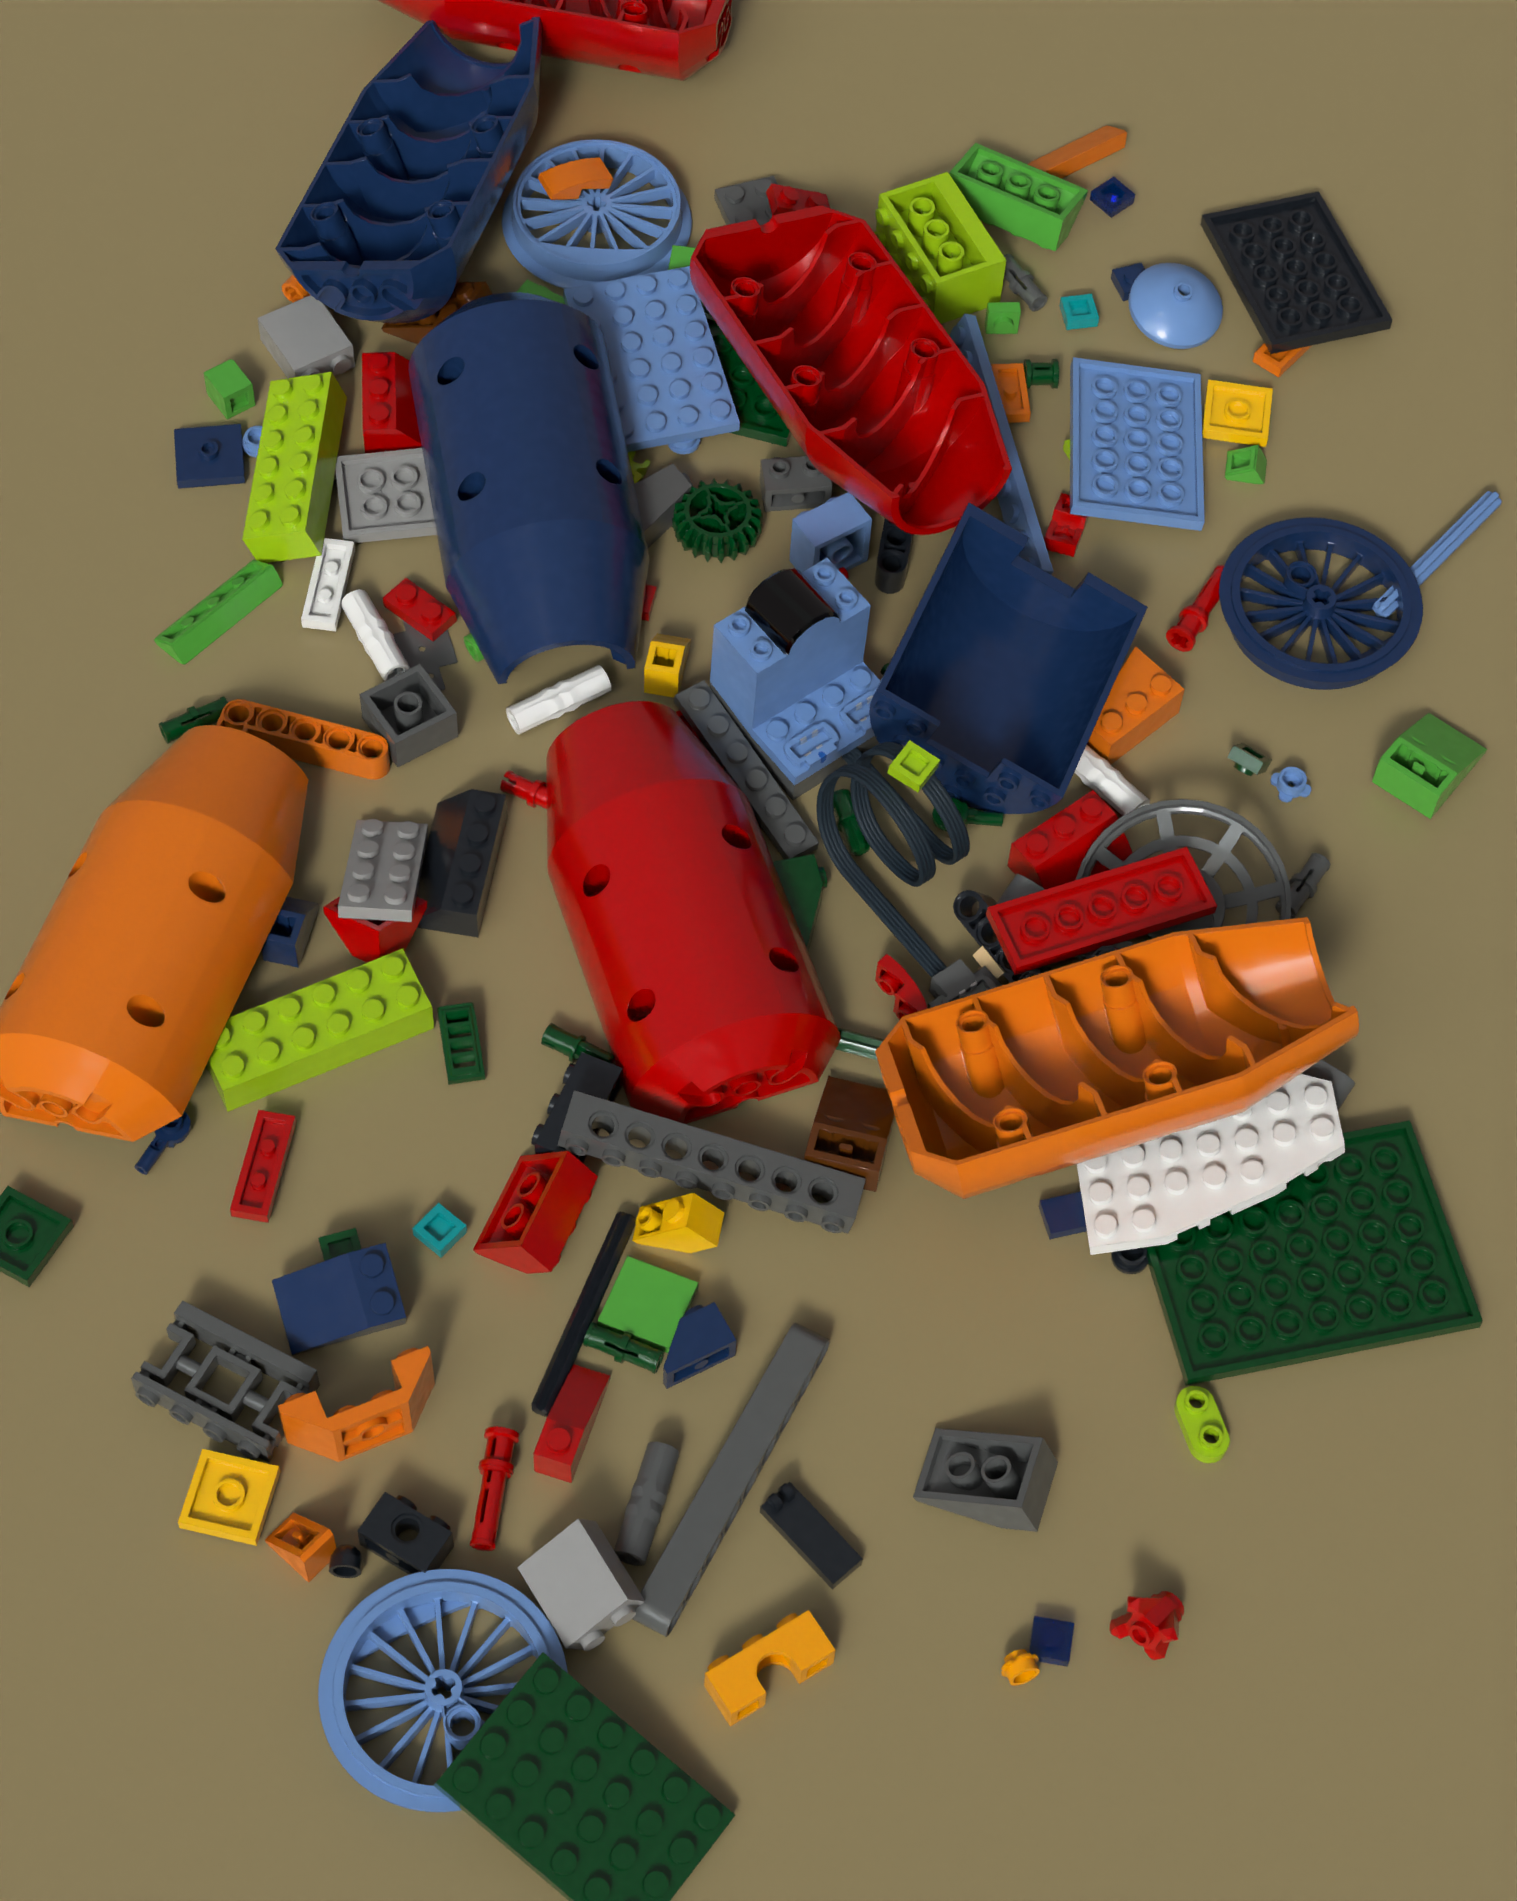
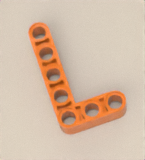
[216,699,391,780]

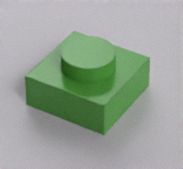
[985,302,1021,334]

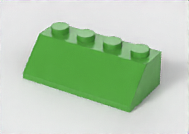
[949,143,1088,251]

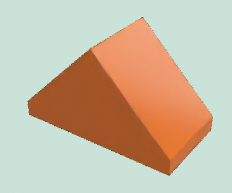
[265,1512,336,1583]

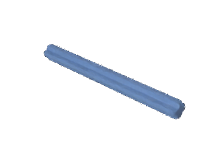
[1372,491,1502,619]

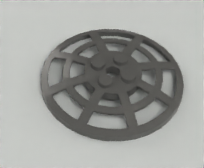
[1076,799,1292,939]

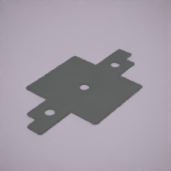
[393,620,458,691]

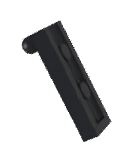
[760,1482,863,1590]

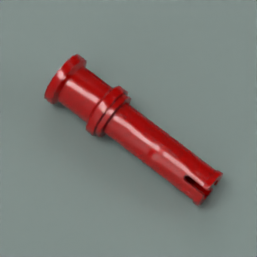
[1166,565,1224,652]
[470,1426,520,1551]

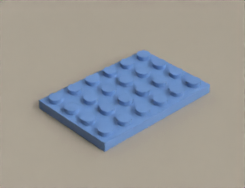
[563,266,740,452]
[1070,357,1205,531]

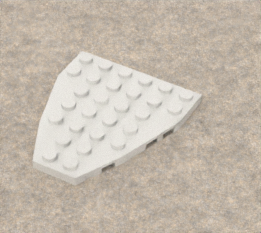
[1077,1074,1345,1255]

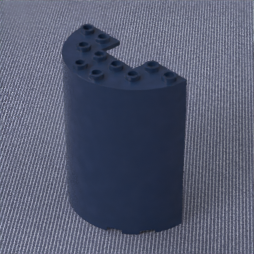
[869,503,1148,814]

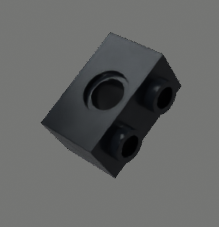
[357,1492,454,1575]

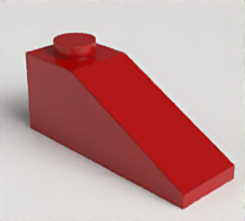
[533,1364,611,1483]

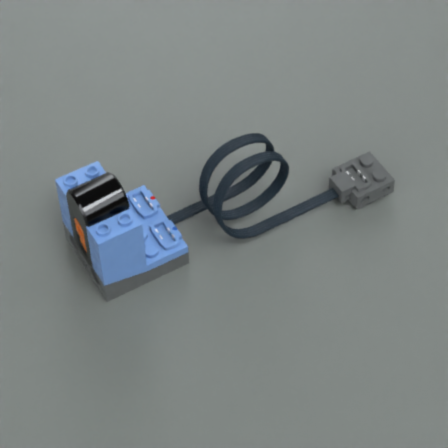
[710,558,1002,1008]

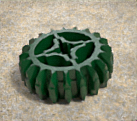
[672,478,763,563]

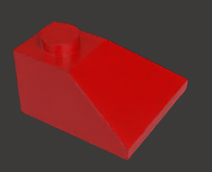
[323,897,427,962]

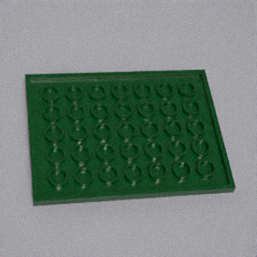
[1146,1120,1483,1386]

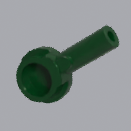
[932,798,1003,832]

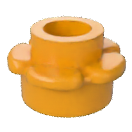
[1001,1649,1040,1686]

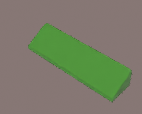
[154,560,283,665]

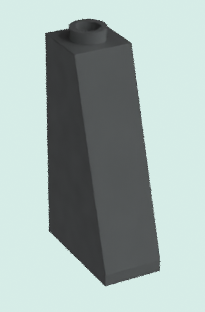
[634,464,693,549]

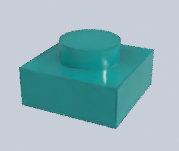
[1059,294,1099,330]
[412,1203,467,1258]

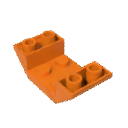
[278,1346,435,1462]

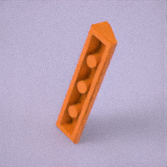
[1028,125,1127,179]

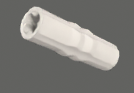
[341,589,410,682]
[506,665,611,735]
[1074,745,1150,816]

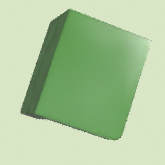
[203,359,256,419]

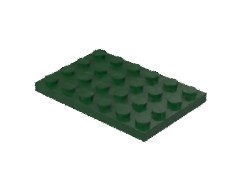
[434,1652,735,1901]

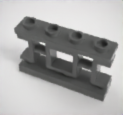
[131,1300,320,1462]

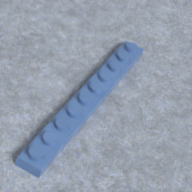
[950,314,1054,575]

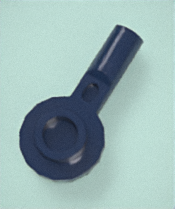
[134,1111,191,1175]

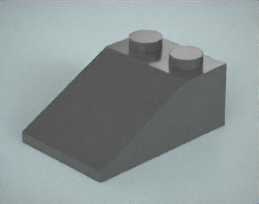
[913,1428,1058,1532]

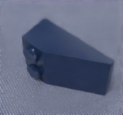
[272,1242,406,1356]

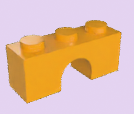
[704,1610,836,1727]

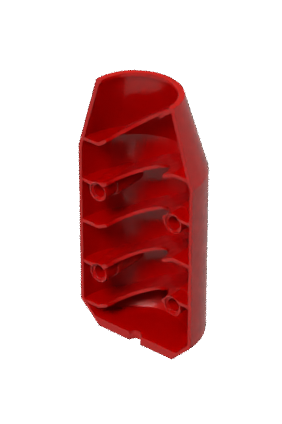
[378,0,733,81]
[690,205,1012,535]
[546,701,841,1124]

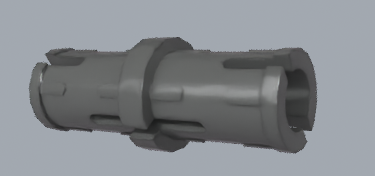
[1004,253,1048,312]
[1275,853,1331,919]

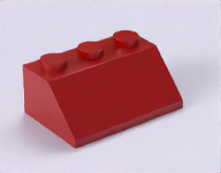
[362,352,422,453]
[1007,790,1133,889]
[473,1151,598,1274]

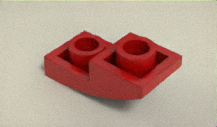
[875,954,928,1020]

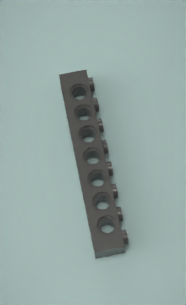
[557,1090,866,1233]

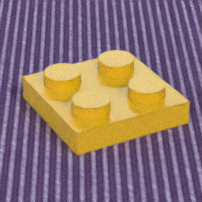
[1202,379,1273,447]
[178,1449,281,1546]

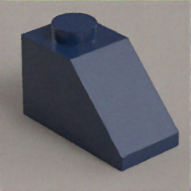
[663,1302,737,1389]

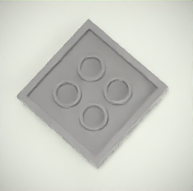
[335,448,437,543]

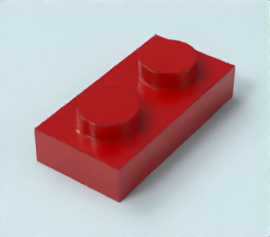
[766,183,830,215]
[383,578,457,642]

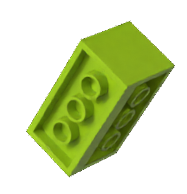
[874,172,1006,324]

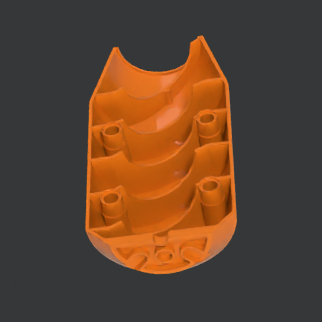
[0,725,309,1142]
[875,917,1359,1199]

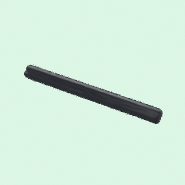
[531,1211,636,1417]

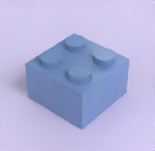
[789,492,872,574]

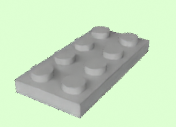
[338,819,428,922]

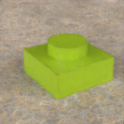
[887,740,940,793]

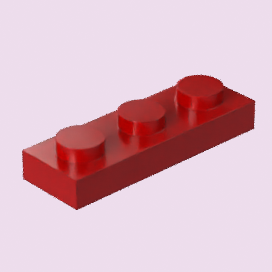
[230,1110,296,1223]

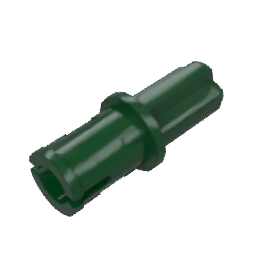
[833,789,870,857]
[541,1023,614,1064]

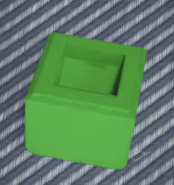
[1225,445,1267,484]

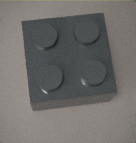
[359,664,458,767]

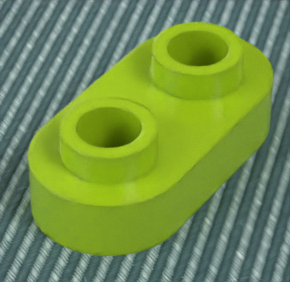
[1174,1386,1230,1463]

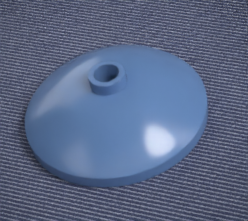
[1128,263,1223,349]

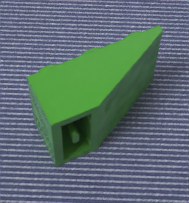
[1372,713,1487,819]

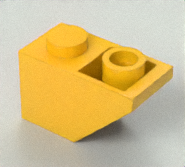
[644,633,691,698]
[632,1193,725,1253]

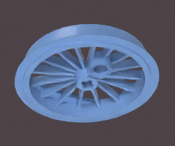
[502,139,692,289]
[318,1569,568,1812]

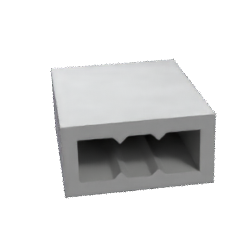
[258,295,355,378]
[517,1518,645,1651]

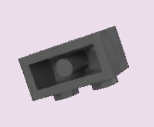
[759,455,832,512]

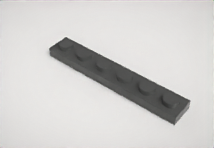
[674,680,819,860]

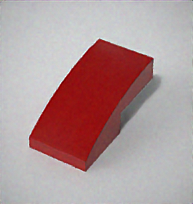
[1044,493,1089,557]

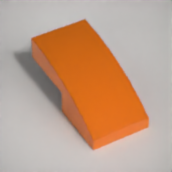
[538,157,613,200]

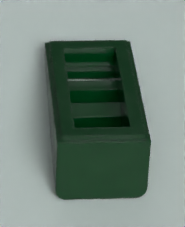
[437,1002,485,1085]

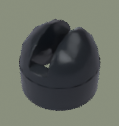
[329,1544,363,1578]

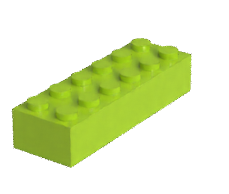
[242,372,347,563]
[206,949,434,1112]

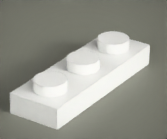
[301,538,355,632]

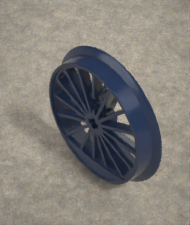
[1219,517,1423,690]

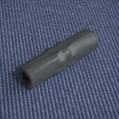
[614,1442,680,1566]

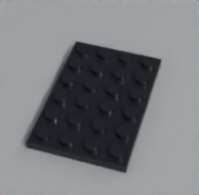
[1200,191,1392,354]

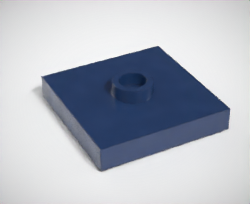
[174,424,245,489]

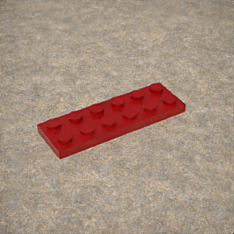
[986,847,1217,975]

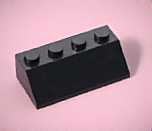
[417,789,507,938]

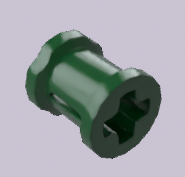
[1023,359,1059,389]

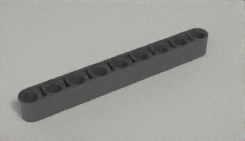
[632,1322,830,1637]

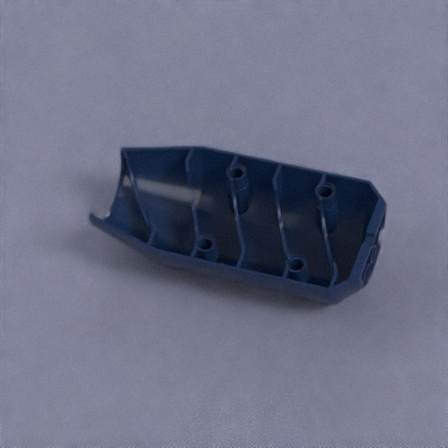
[275,17,543,324]
[408,292,649,684]

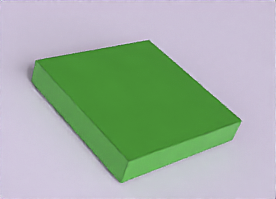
[597,1256,699,1353]

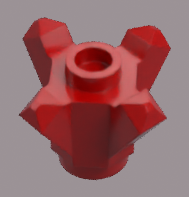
[1109,1591,1184,1660]

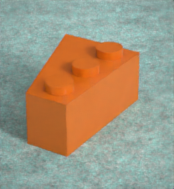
[1087,646,1185,765]

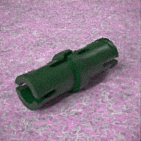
[158,696,228,744]
[583,1322,665,1374]

